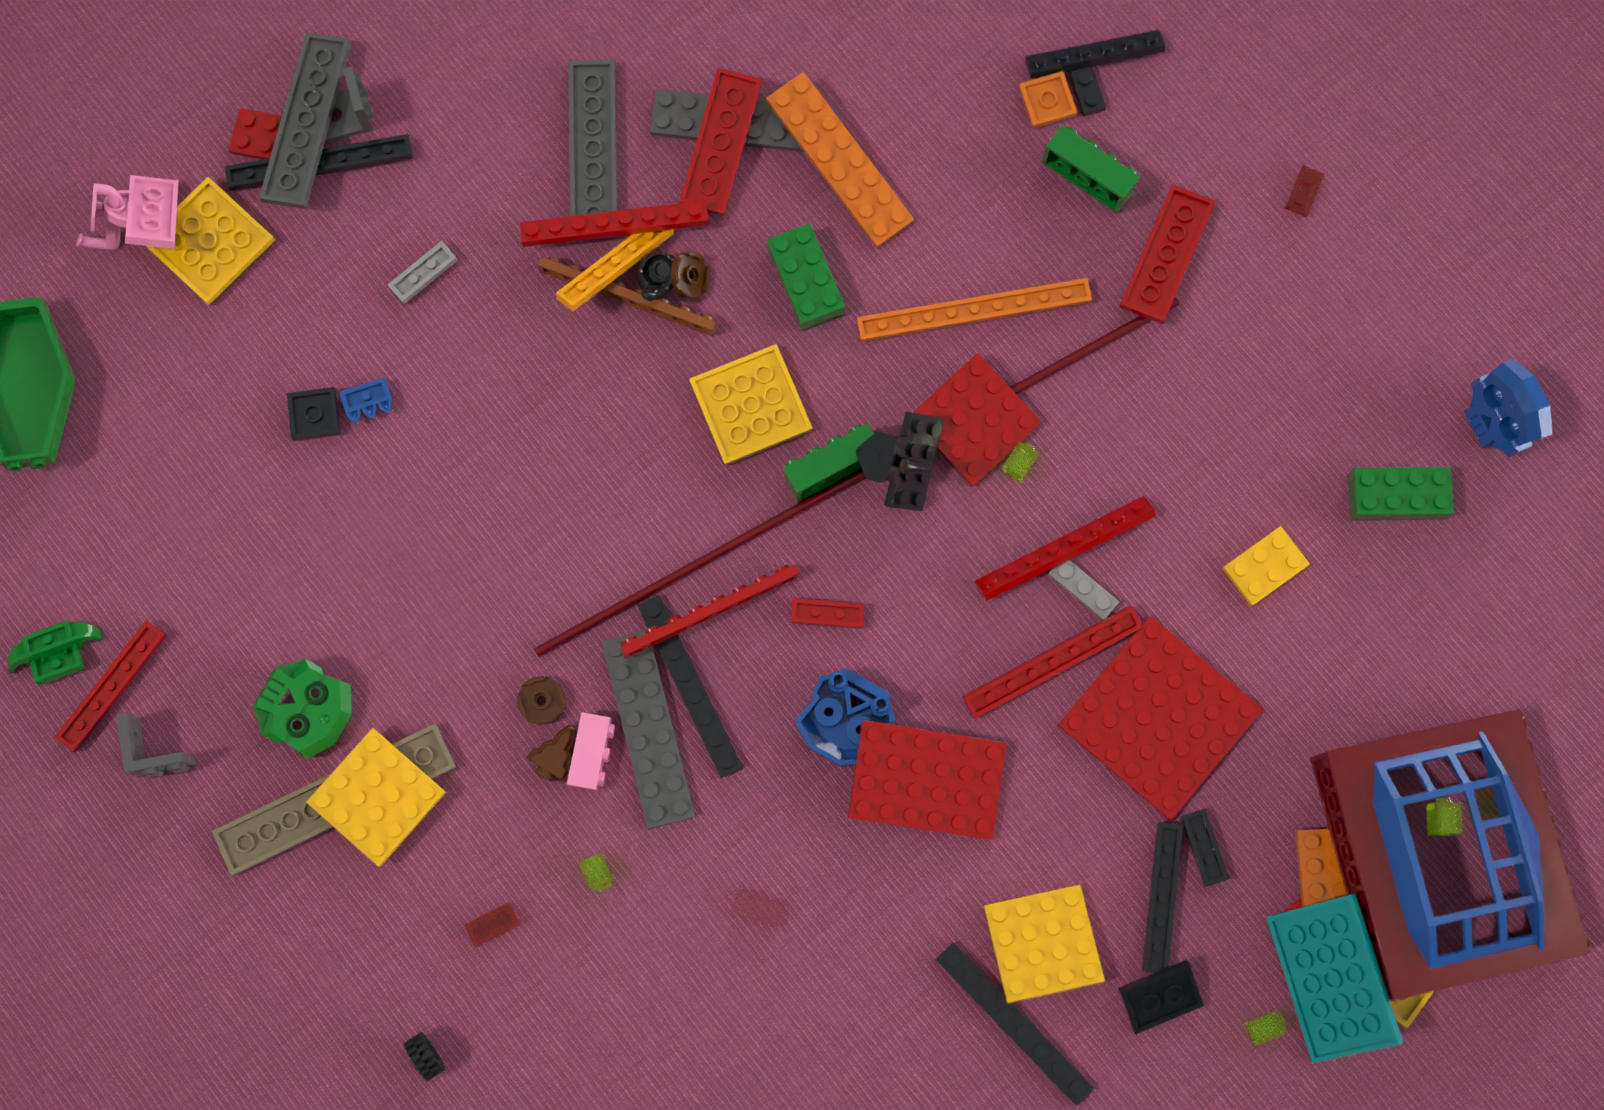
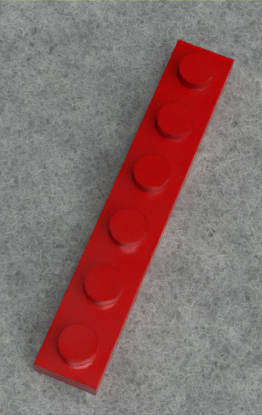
[54,621,167,753]

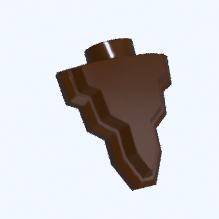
[526,724,577,783]

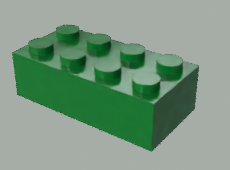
[1041,125,1140,214]
[766,223,845,332]
[783,423,874,503]
[1348,467,1454,521]

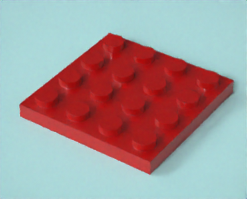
[913,353,1042,487]

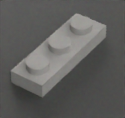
[388,241,458,304]
[1048,560,1119,620]

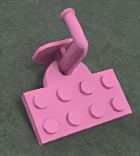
[76,175,178,250]

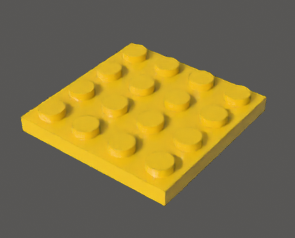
[146,177,275,305]
[689,344,813,466]
[306,728,446,867]
[984,885,1105,1004]

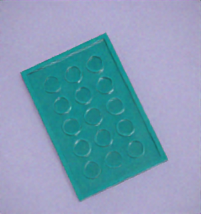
[1266,893,1403,1063]

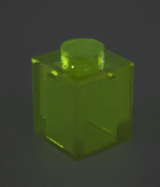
[1002,442,1039,483]
[1427,798,1463,836]
[579,852,615,893]
[1244,1010,1286,1046]

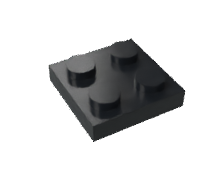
[287,387,340,441]

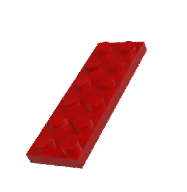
[679,67,763,215]
[1119,184,1216,324]

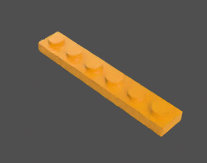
[556,229,674,312]

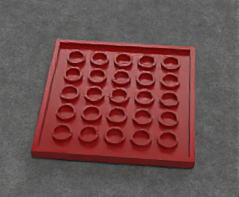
[1057,616,1263,820]

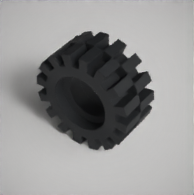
[403,1032,445,1082]

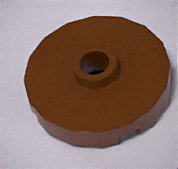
[671,251,710,299]
[517,676,566,725]

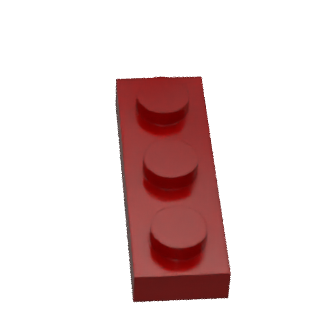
[791,598,865,629]

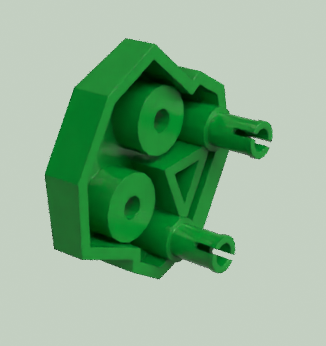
[251,658,352,759]

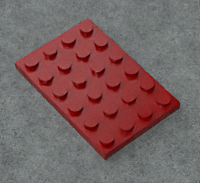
[847,720,1007,840]

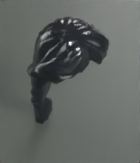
[637,252,675,302]

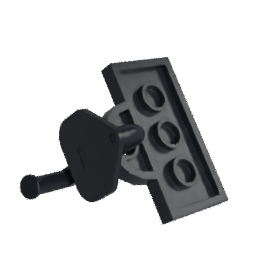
[856,411,944,511]

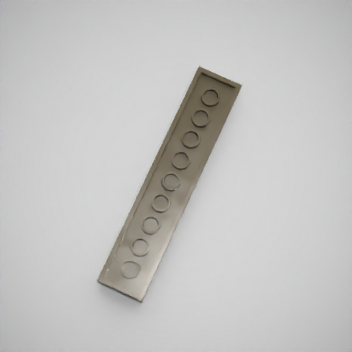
[212,723,457,876]

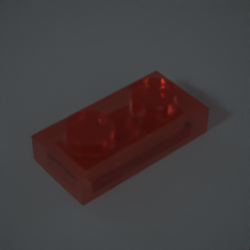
[1285,165,1324,217]
[464,902,521,947]

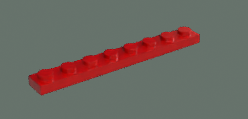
[520,200,709,247]
[975,496,1156,601]
[620,564,800,659]
[962,605,1143,719]

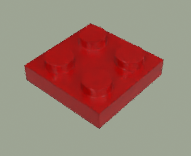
[228,108,282,160]

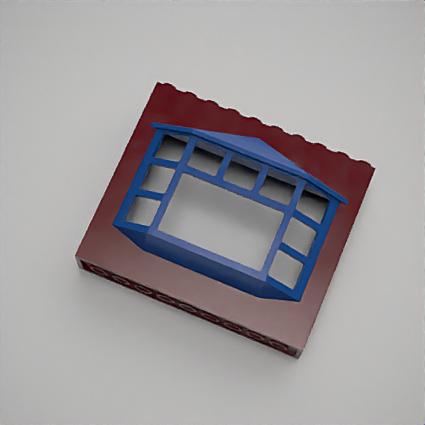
[1310,709,1590,1001]

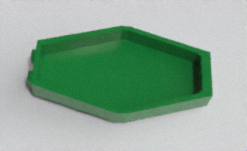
[0,297,75,471]

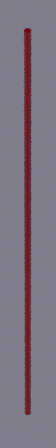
[534,297,1179,657]

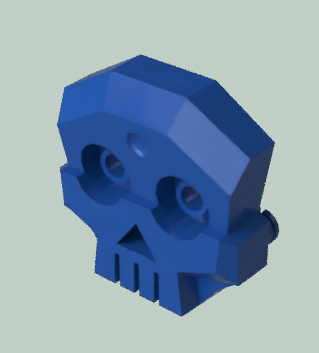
[1464,359,1552,458]
[795,668,895,766]

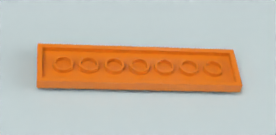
[766,72,914,248]

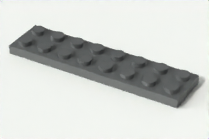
[259,33,352,209]
[568,60,618,239]
[650,89,839,152]
[601,630,696,830]

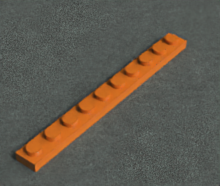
[857,278,1092,342]

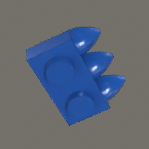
[339,377,393,424]

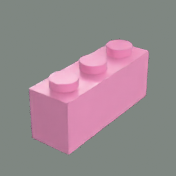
[567,712,615,792]

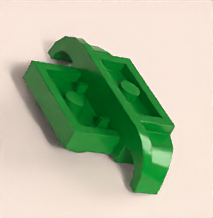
[7,620,103,686]

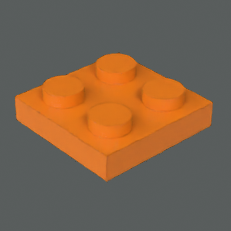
[1018,71,1077,129]

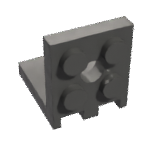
[324,67,374,144]
[116,713,196,778]

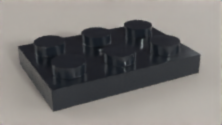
[1118,960,1204,1035]

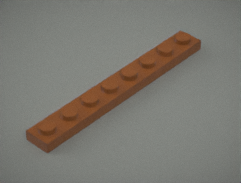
[538,257,717,337]

